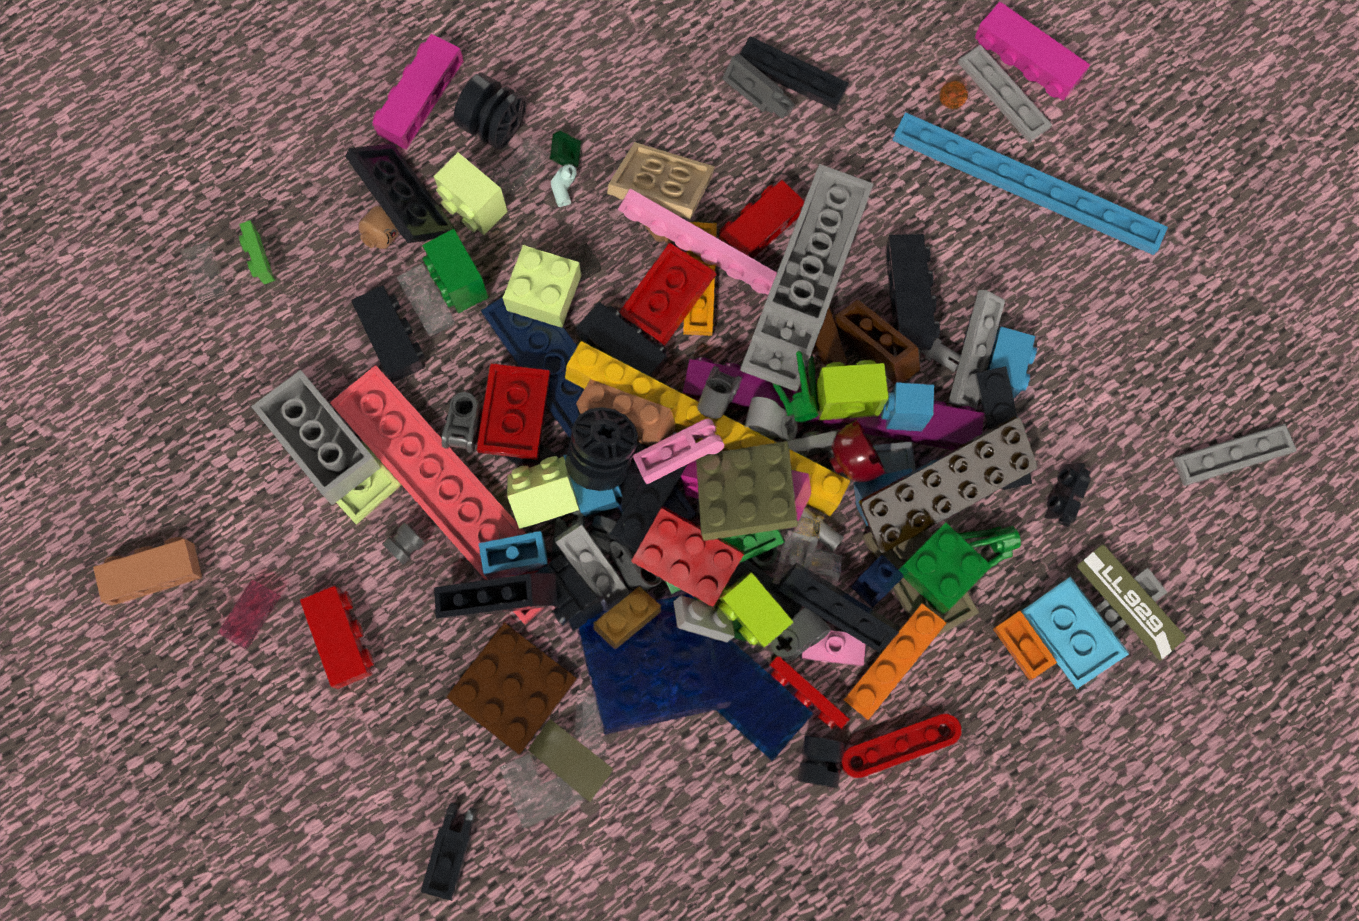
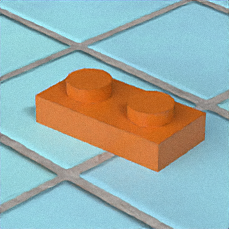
[993,611,1057,681]

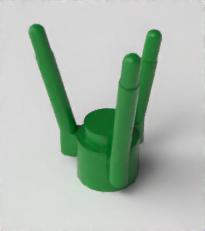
[772,351,819,422]
[958,525,1021,568]

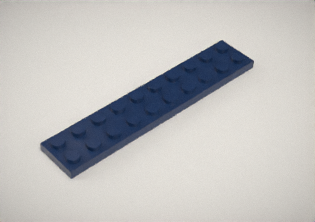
[481,297,697,521]

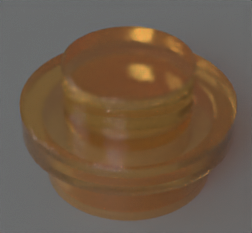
[939,81,968,109]

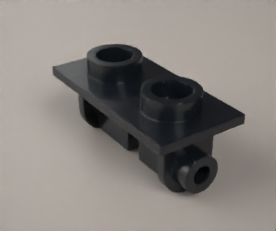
[1044,463,1091,527]

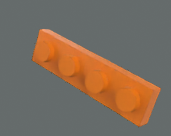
[844,603,947,720]

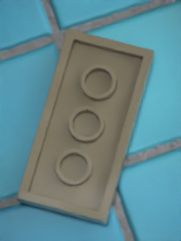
[862,528,979,638]

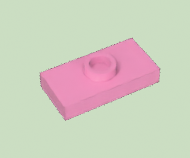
[801,630,865,666]

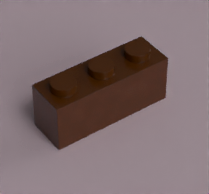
[835,299,920,384]

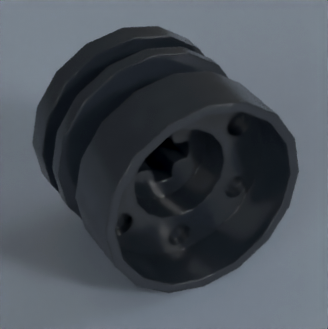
[453,72,527,150]
[565,407,638,491]

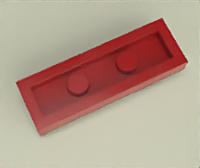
[769,656,850,729]

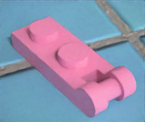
[633,419,724,484]

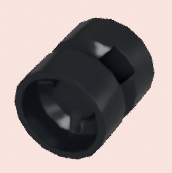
[797,736,845,788]

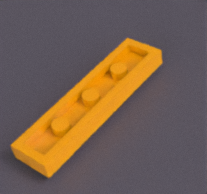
[683,222,717,336]

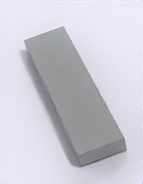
[958,44,1052,143]
[948,290,1005,409]
[1173,424,1297,486]

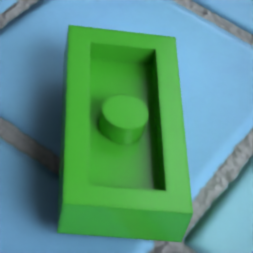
[239,220,275,284]

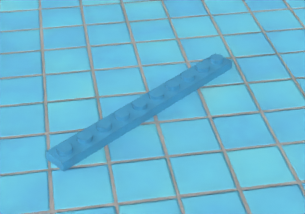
[892,112,1168,255]

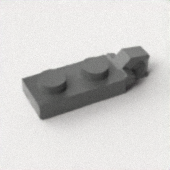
[723,53,795,119]

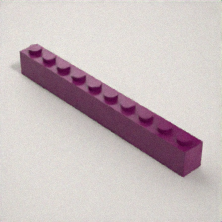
[683,357,984,450]

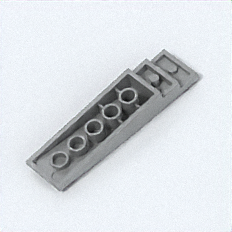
[740,164,873,392]

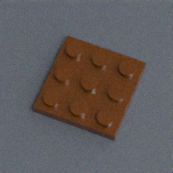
[446,623,578,755]

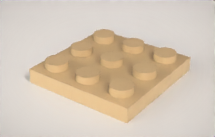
[607,142,715,219]

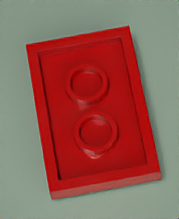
[619,243,717,346]
[476,363,551,460]
[631,506,744,607]

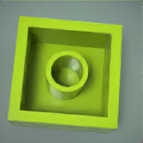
[816,360,888,420]
[718,573,794,648]

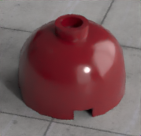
[829,419,886,482]

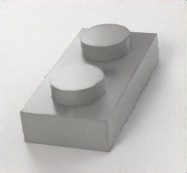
[674,595,735,642]

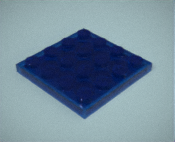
[577,594,730,735]

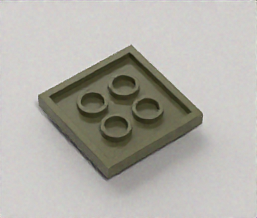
[696,441,798,541]

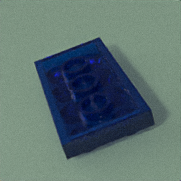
[678,638,813,761]

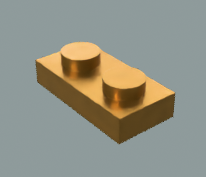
[594,586,661,649]

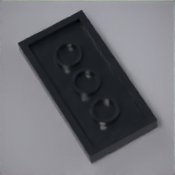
[345,144,455,244]

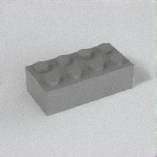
[251,370,380,505]

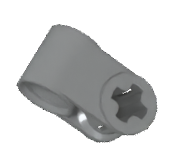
[745,397,798,441]

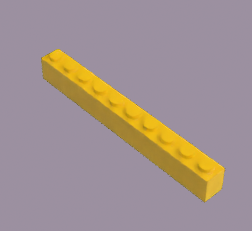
[565,341,850,516]

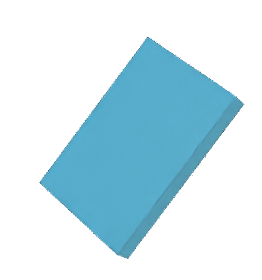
[1021,576,1129,689]

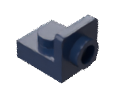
[851,555,904,608]

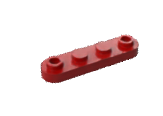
[840,714,962,778]

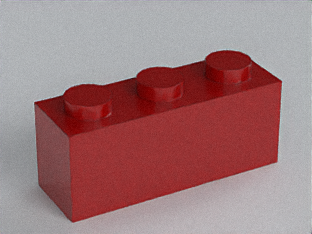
[719,180,805,259]
[300,586,374,689]

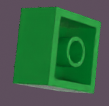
[422,229,489,314]
[899,522,992,615]

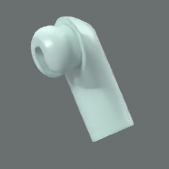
[551,164,577,207]

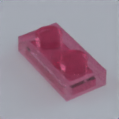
[218,579,281,649]

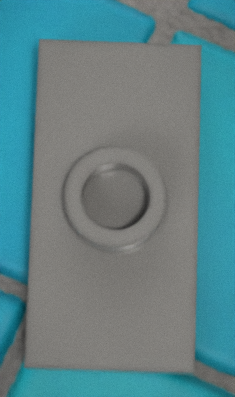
[787,430,839,457]

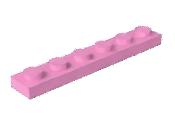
[618,189,777,295]

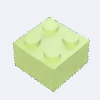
[434,153,507,235]
[503,245,581,328]
[507,456,579,529]

